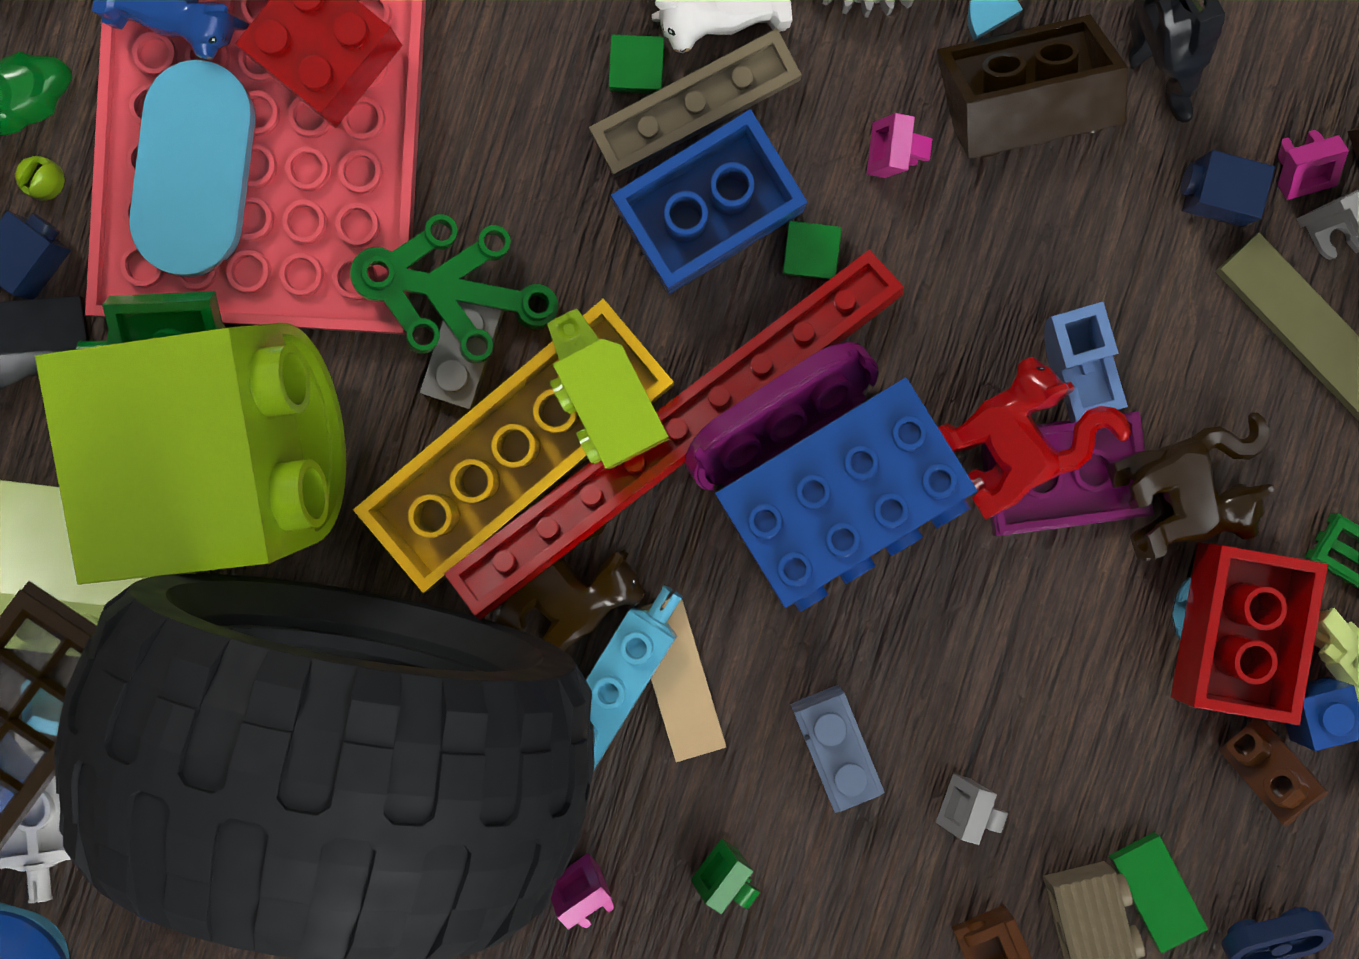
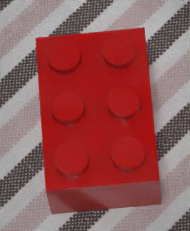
[1170,542,1328,725]

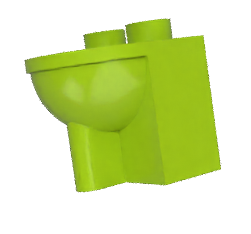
[35,323,346,585]

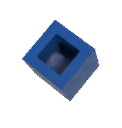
[1285,677,1359,751]

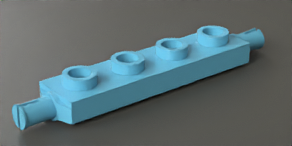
[586,585,683,770]

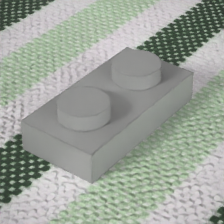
[420,302,504,410]

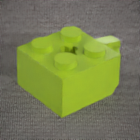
[547,309,669,469]

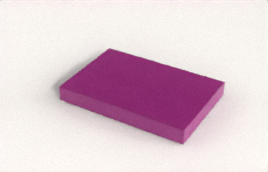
[981,411,1153,536]

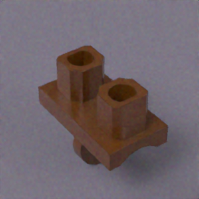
[1218,718,1329,827]

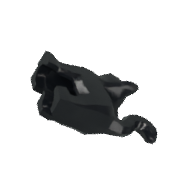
[1128,0,1225,123]

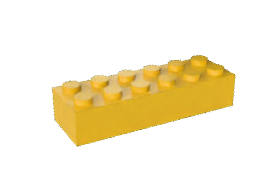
[353,298,674,593]

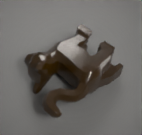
[1105,412,1275,561]
[491,521,645,652]

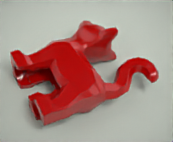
[938,357,1131,520]

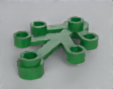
[350,214,558,364]

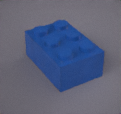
[611,109,808,296]

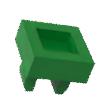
[691,838,760,914]

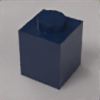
[1180,150,1275,227]
[0,211,71,300]

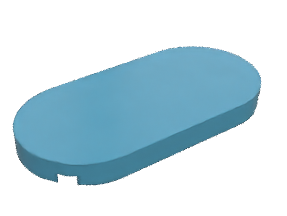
[129,60,256,277]

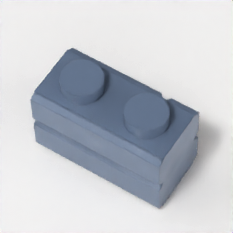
[790,685,885,813]

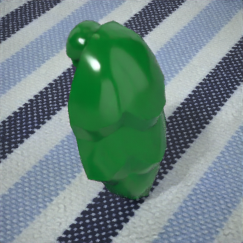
[0,51,72,135]

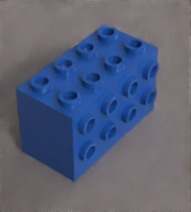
[715,377,978,612]

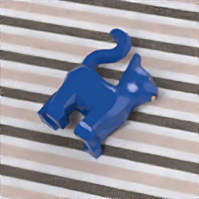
[92,0,249,60]

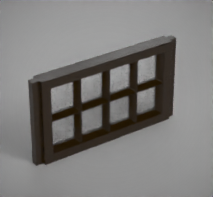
[0,581,97,851]

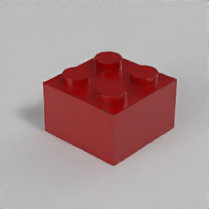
[235,0,403,128]

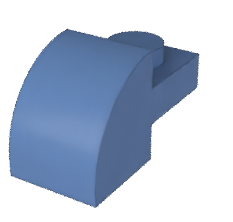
[1044,302,1128,423]

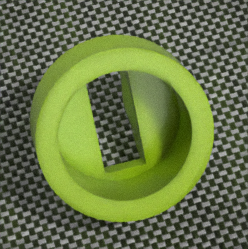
[15,156,65,201]

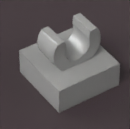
[936,773,1008,845]

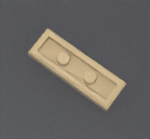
[637,597,726,762]

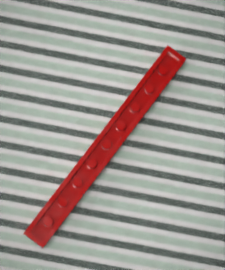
[444,249,904,620]

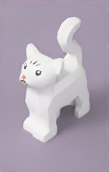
[652,0,792,53]

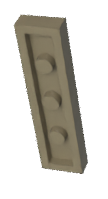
[589,28,802,178]

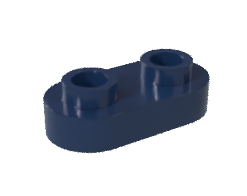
[1221,907,1334,959]

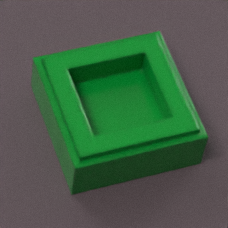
[609,34,664,94]
[782,220,842,281]

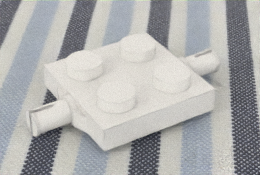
[0,720,71,903]

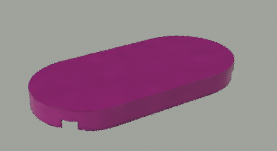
[685,342,879,491]

